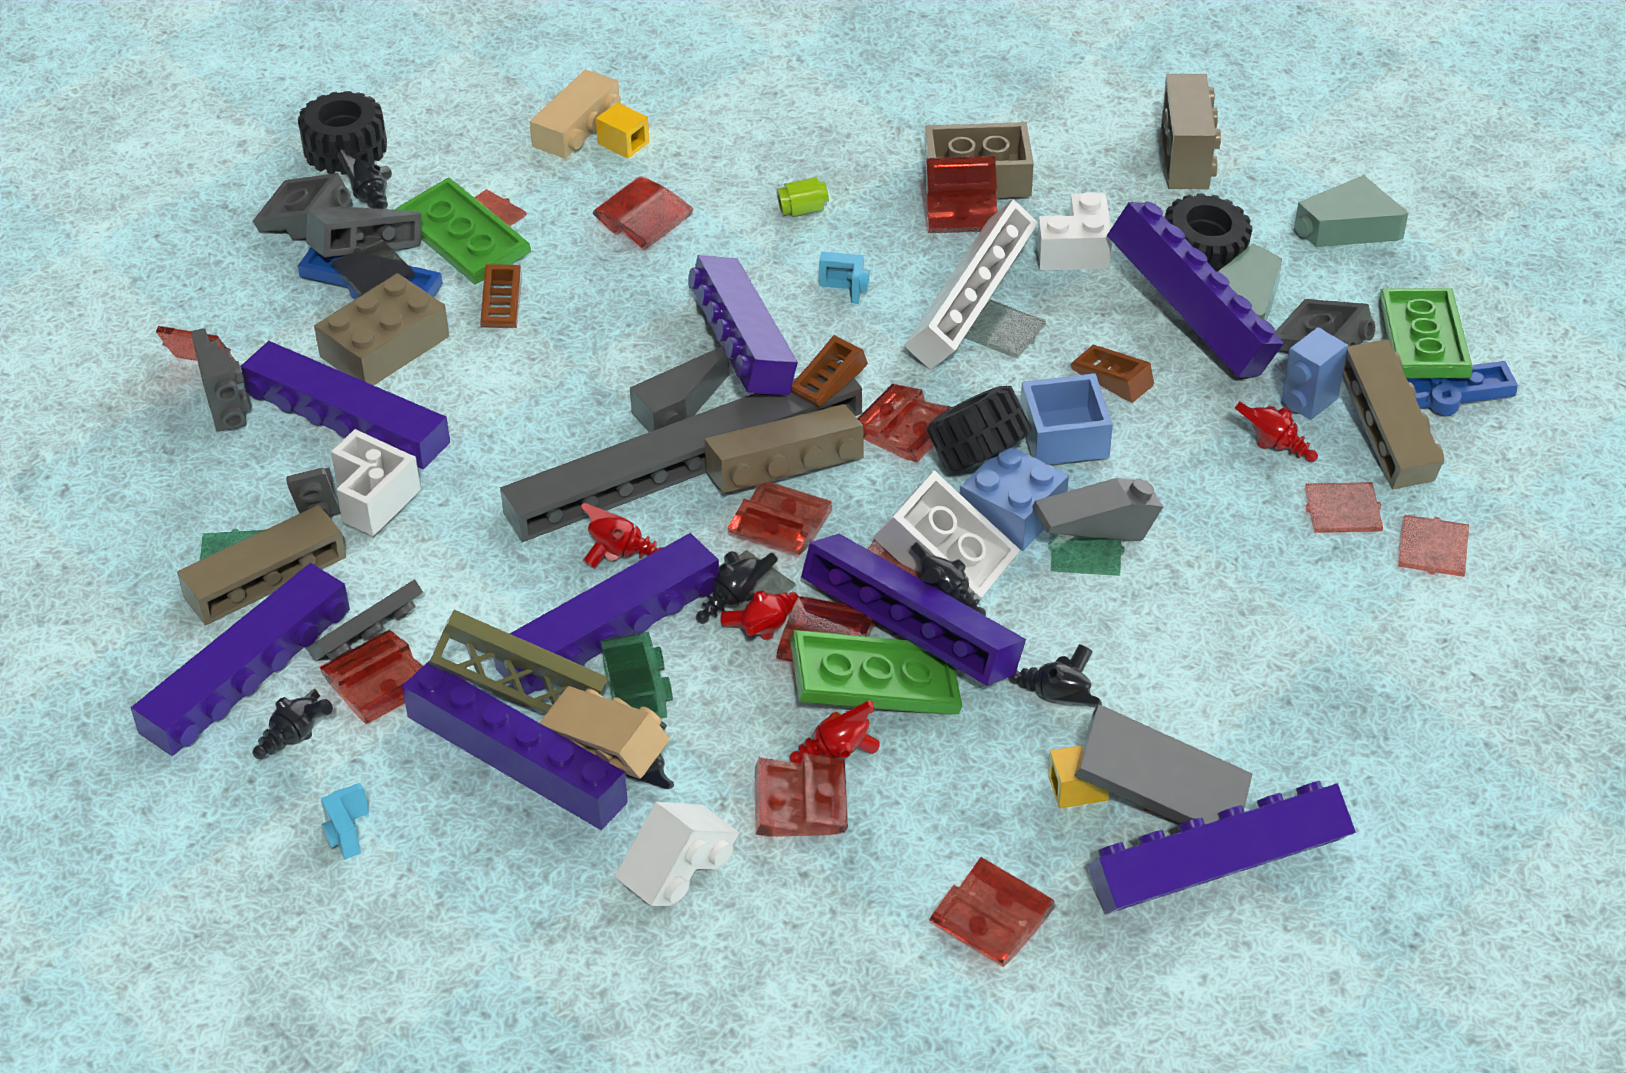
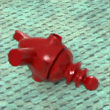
[1235,401,1318,462]
[581,503,664,569]
[720,590,800,640]
[789,701,880,765]

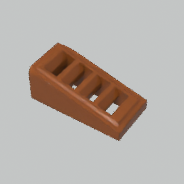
[480,264,522,328]
[790,335,868,407]
[1071,344,1154,403]

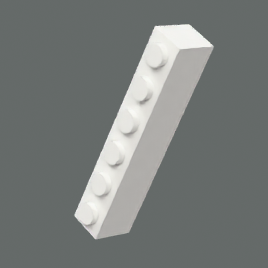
[904,199,1038,370]

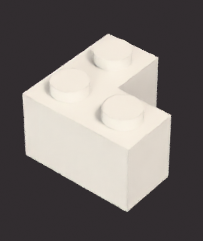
[1037,192,1112,270]
[331,429,421,536]
[614,802,739,906]

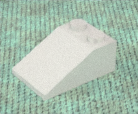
[873,471,1020,599]

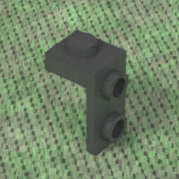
[286,467,341,516]

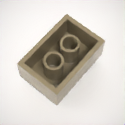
[1161,74,1221,189]
[924,122,1034,200]
[314,273,450,385]

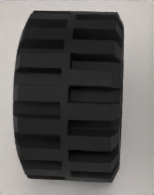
[298,91,387,174]
[1165,193,1252,272]
[925,386,1032,471]

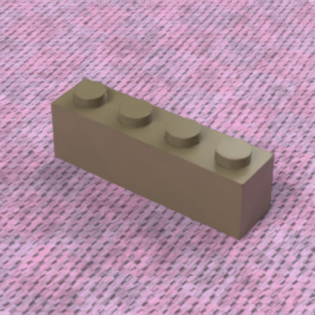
[1342,339,1444,490]
[704,404,864,493]
[177,505,346,626]

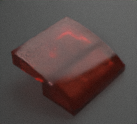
[926,156,997,234]
[593,176,693,250]
[857,383,952,462]
[728,482,832,555]
[776,596,876,662]
[320,629,423,725]
[755,753,848,837]
[929,857,1056,967]

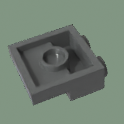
[253,173,350,240]
[1275,299,1376,351]
[190,328,250,432]

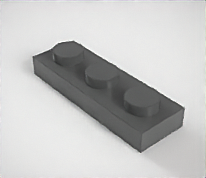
[306,579,424,661]

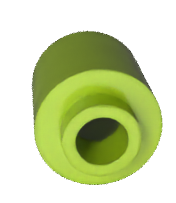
[776,176,829,217]

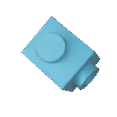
[819,251,870,304]
[320,783,369,860]

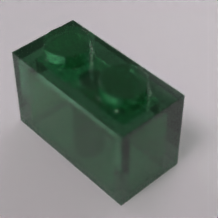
[600,631,673,719]

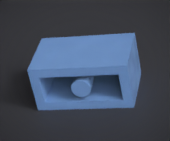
[1281,327,1348,420]

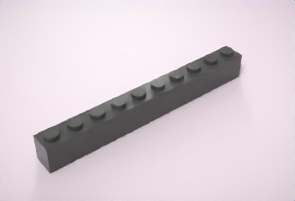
[500,361,862,543]

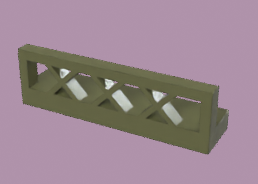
[428,609,608,715]

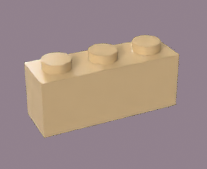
[529,69,621,159]
[540,686,670,779]

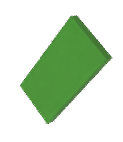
[394,177,531,285]
[1380,288,1473,378]
[790,630,963,715]

